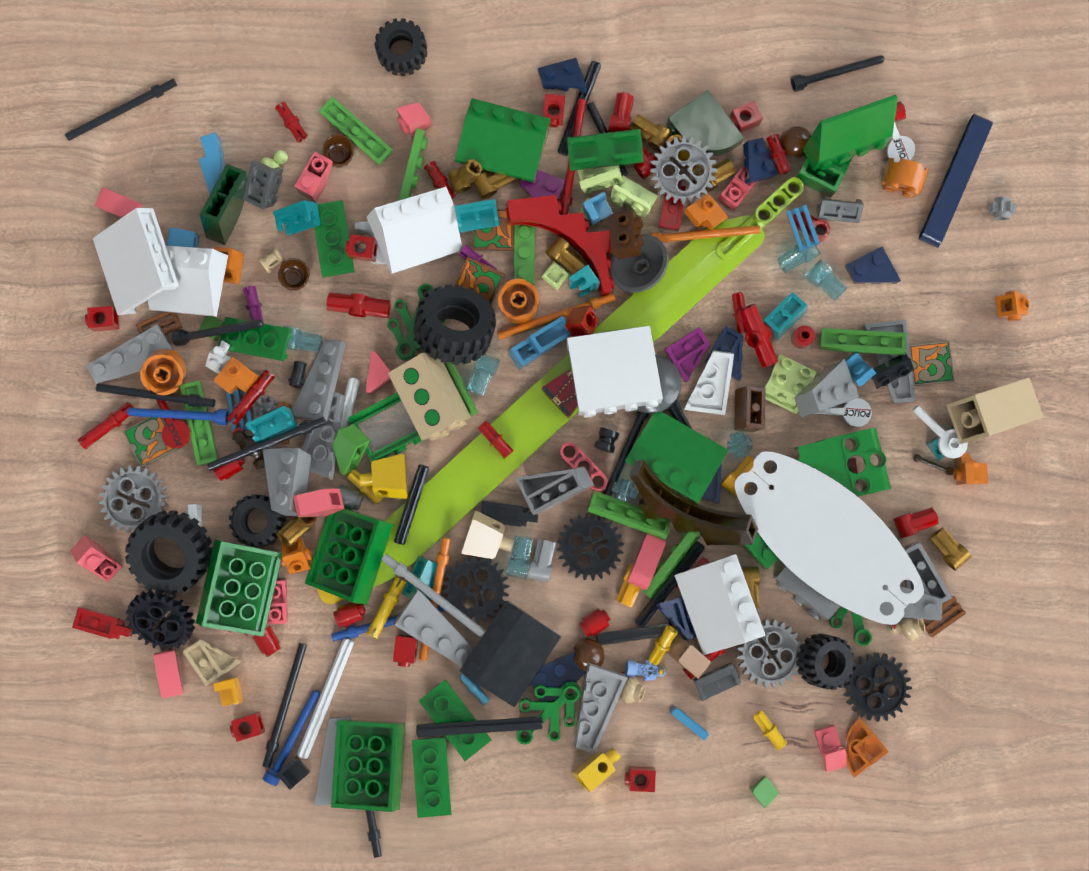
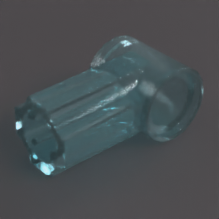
[777,236,821,273]
[805,260,848,302]
[283,326,323,353]
[467,354,500,396]
[506,536,533,579]

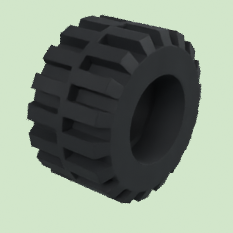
[374,18,427,76]
[229,494,286,547]
[796,633,855,690]

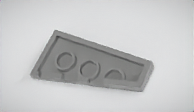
[864,320,916,404]
[86,324,174,384]
[291,339,346,422]
[301,392,345,480]
[854,585,943,621]
[394,588,474,667]
[574,663,627,754]
[314,716,351,806]

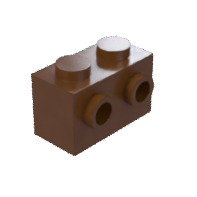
[610,209,644,260]
[734,386,766,432]

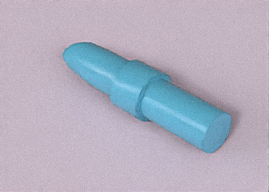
[460,673,490,705]

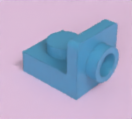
[845,352,876,387]

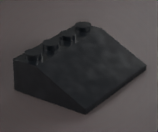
[459,600,561,707]

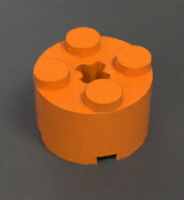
[881,158,929,198]
[498,279,539,324]
[140,349,187,395]

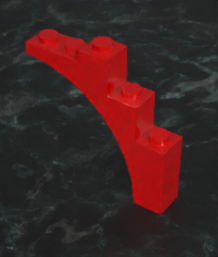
[505,195,614,296]

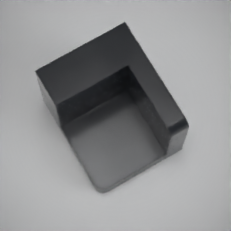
[277,756,310,790]

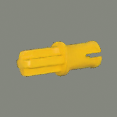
[347,469,384,505]
[648,625,678,665]
[753,710,787,750]

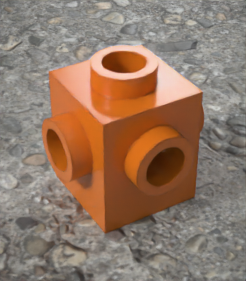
[996,291,1030,321]
[281,537,312,574]

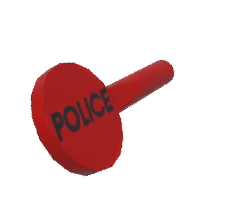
[156,400,191,449]

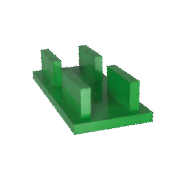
[567,129,644,171]
[314,200,355,278]
[218,317,293,361]
[419,679,492,761]
[412,737,452,818]

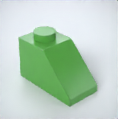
[333,424,370,476]

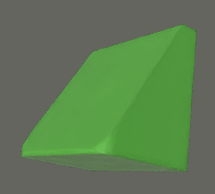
[199,316,224,341]
[750,776,779,808]

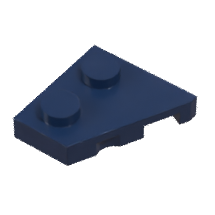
[537,58,587,93]
[743,138,778,184]
[845,247,901,284]
[705,325,743,381]
[656,597,697,640]

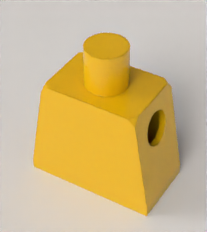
[359,454,408,499]
[571,748,621,792]

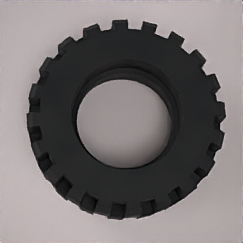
[413,285,496,365]
[125,510,213,595]

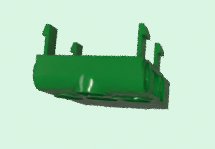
[794,427,891,497]

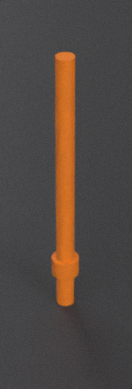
[652,225,761,242]
[497,293,616,340]
[419,537,451,661]

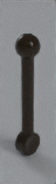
[913,454,954,475]

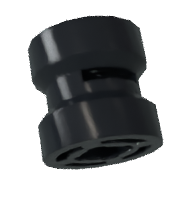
[594,427,620,453]

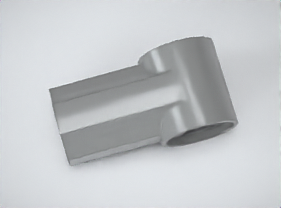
[528,539,556,583]

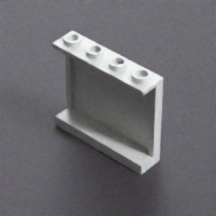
[93,208,179,315]
[566,326,663,418]

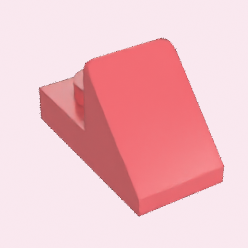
[814,725,847,772]

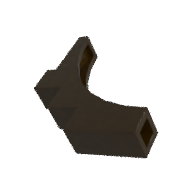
[630,460,758,545]

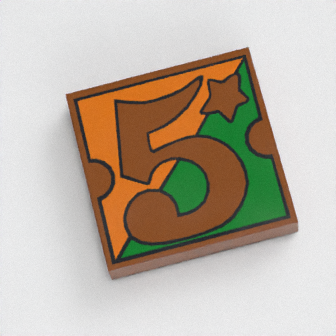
[472,209,514,251]
[454,256,505,306]

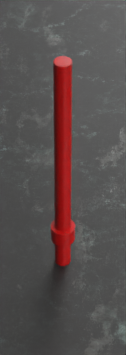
[560,99,586,215]

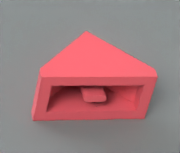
[366,351,391,395]

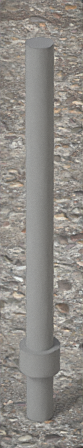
[381,553,486,638]

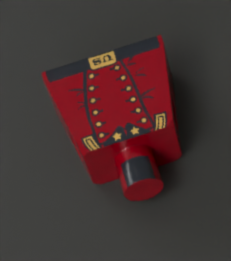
[541,370,578,418]

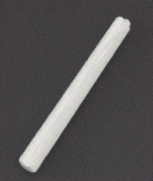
[297,638,354,759]

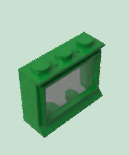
[348,392,425,462]

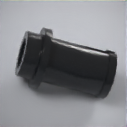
[288,361,307,388]

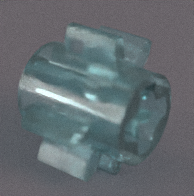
[727,432,753,458]
[611,478,639,503]

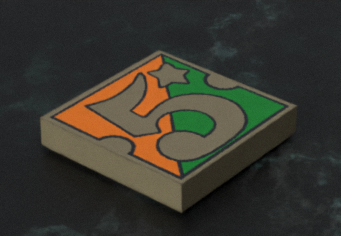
[909,341,955,386]
[123,417,180,468]

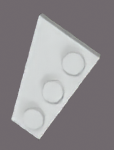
[684,350,734,415]

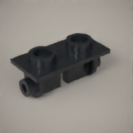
[871,354,914,389]

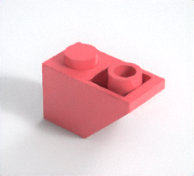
[397,102,432,139]
[294,152,333,202]
[293,489,344,517]
[70,535,122,582]

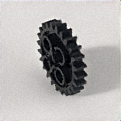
[556,513,624,581]
[442,556,510,623]
[125,589,195,650]
[843,652,912,722]

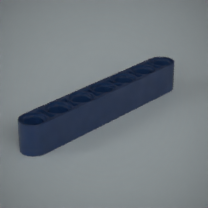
[918,114,993,248]

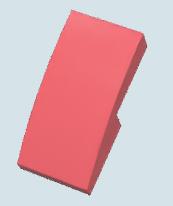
[718,165,756,211]
[95,187,142,218]
[267,578,288,624]
[153,649,183,698]

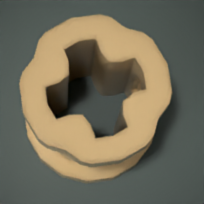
[258,247,284,274]

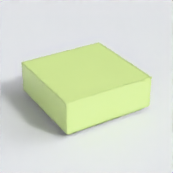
[541,261,570,291]

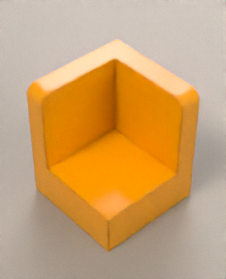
[213,677,243,706]

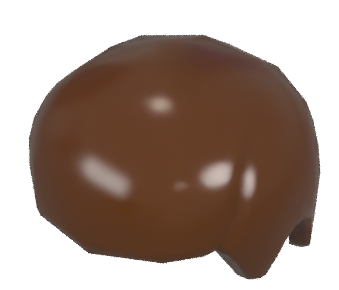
[780,126,811,158]
[323,134,354,168]
[278,258,310,291]
[573,638,605,671]

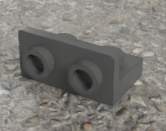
[243,160,283,209]

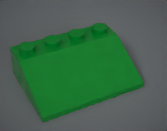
[803,94,898,171]
[455,98,551,183]
[625,412,729,504]
[304,508,393,605]
[195,539,282,637]
[331,720,405,812]

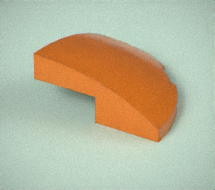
[846,718,890,778]

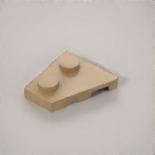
[182,639,241,687]

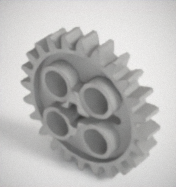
[650,136,717,205]
[98,466,169,533]
[736,619,802,688]

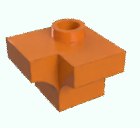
[684,193,728,230]
[214,247,244,284]
[213,356,259,394]
[953,453,988,485]

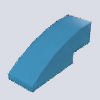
[198,132,225,194]
[508,316,571,370]

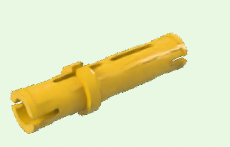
[366,577,406,640]

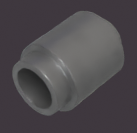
[335,485,364,511]

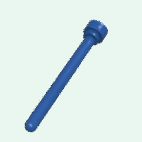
[127,408,229,426]
[262,690,320,786]

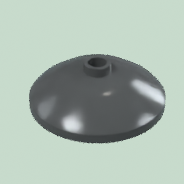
[610,234,669,293]
[636,354,681,413]

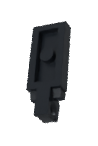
[481,501,539,527]

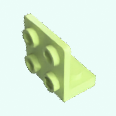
[577,165,624,195]
[610,176,658,218]
[763,354,816,414]

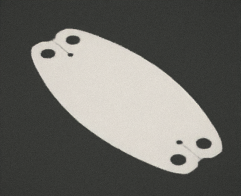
[735,452,924,625]

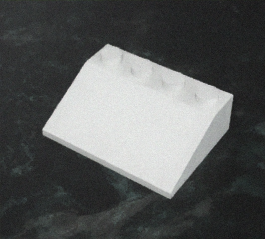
[367,187,462,274]
[148,246,228,317]
[675,554,766,655]

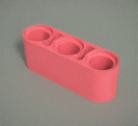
[560,442,608,492]
[627,533,666,590]

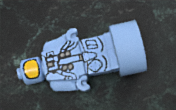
[625,660,666,681]

